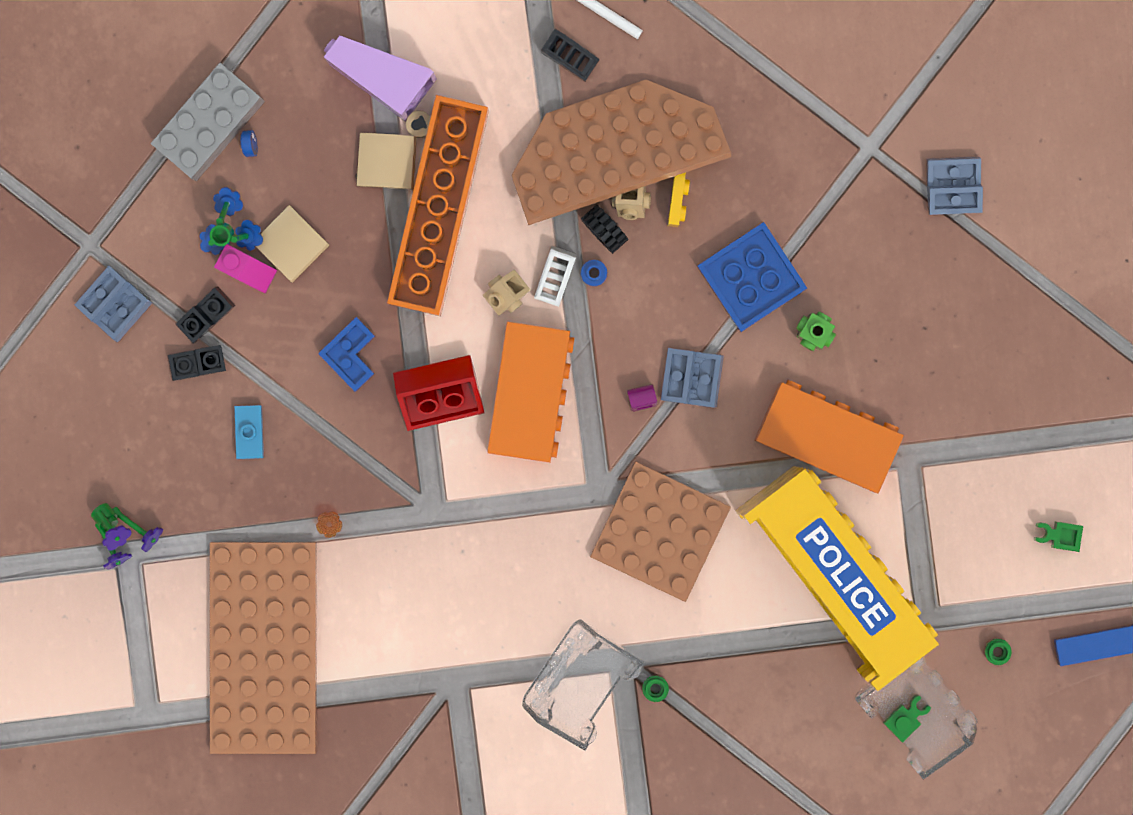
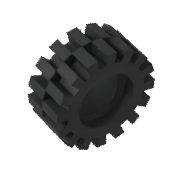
[581,204,629,254]

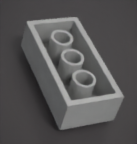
[151,63,265,182]

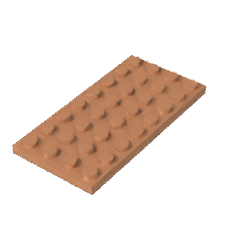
[210,542,317,754]

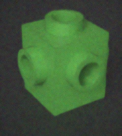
[796,311,836,351]

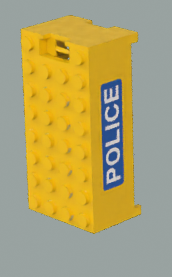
[735,466,939,691]

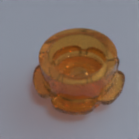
[316,512,342,538]

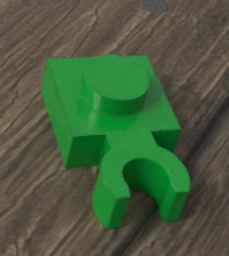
[1033,521,1083,552]
[882,695,931,743]

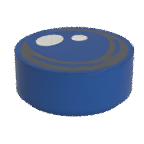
[240,130,258,157]

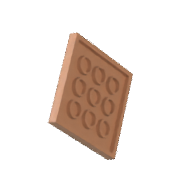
[590,461,731,602]

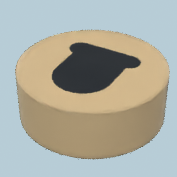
[406,111,431,138]

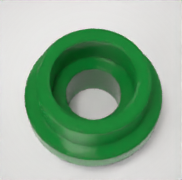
[985,638,1012,665]
[642,675,669,702]

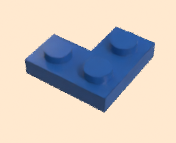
[318,317,375,392]

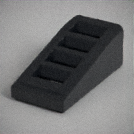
[541,28,600,82]

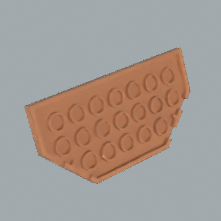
[511,79,731,226]

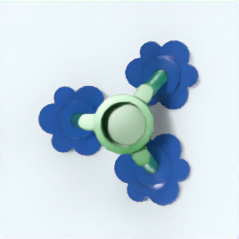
[199,187,263,255]

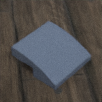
[927,157,983,215]
[75,266,152,342]
[661,348,724,408]

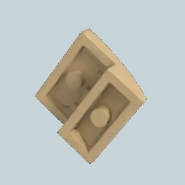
[357,133,417,189]
[256,205,329,283]

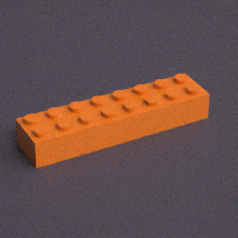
[387,95,489,317]

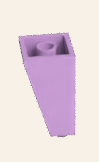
[324,36,437,122]

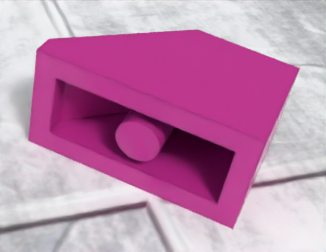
[214,244,278,294]

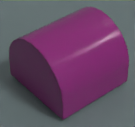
[627,384,657,412]

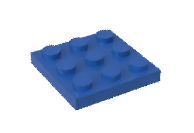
[697,222,807,332]

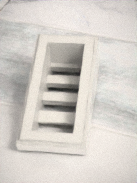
[534,246,576,307]

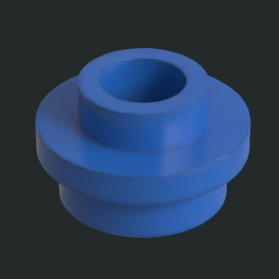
[581,260,607,286]

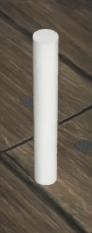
[577,0,643,40]

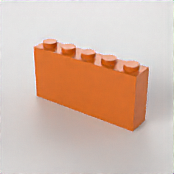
[487,322,575,463]
[754,380,904,494]

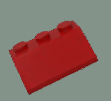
[393,355,485,431]

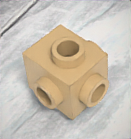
[612,186,651,220]
[482,269,531,316]

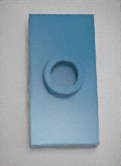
[234,405,264,459]

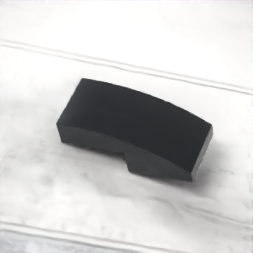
[176,286,236,343]
[167,345,226,381]

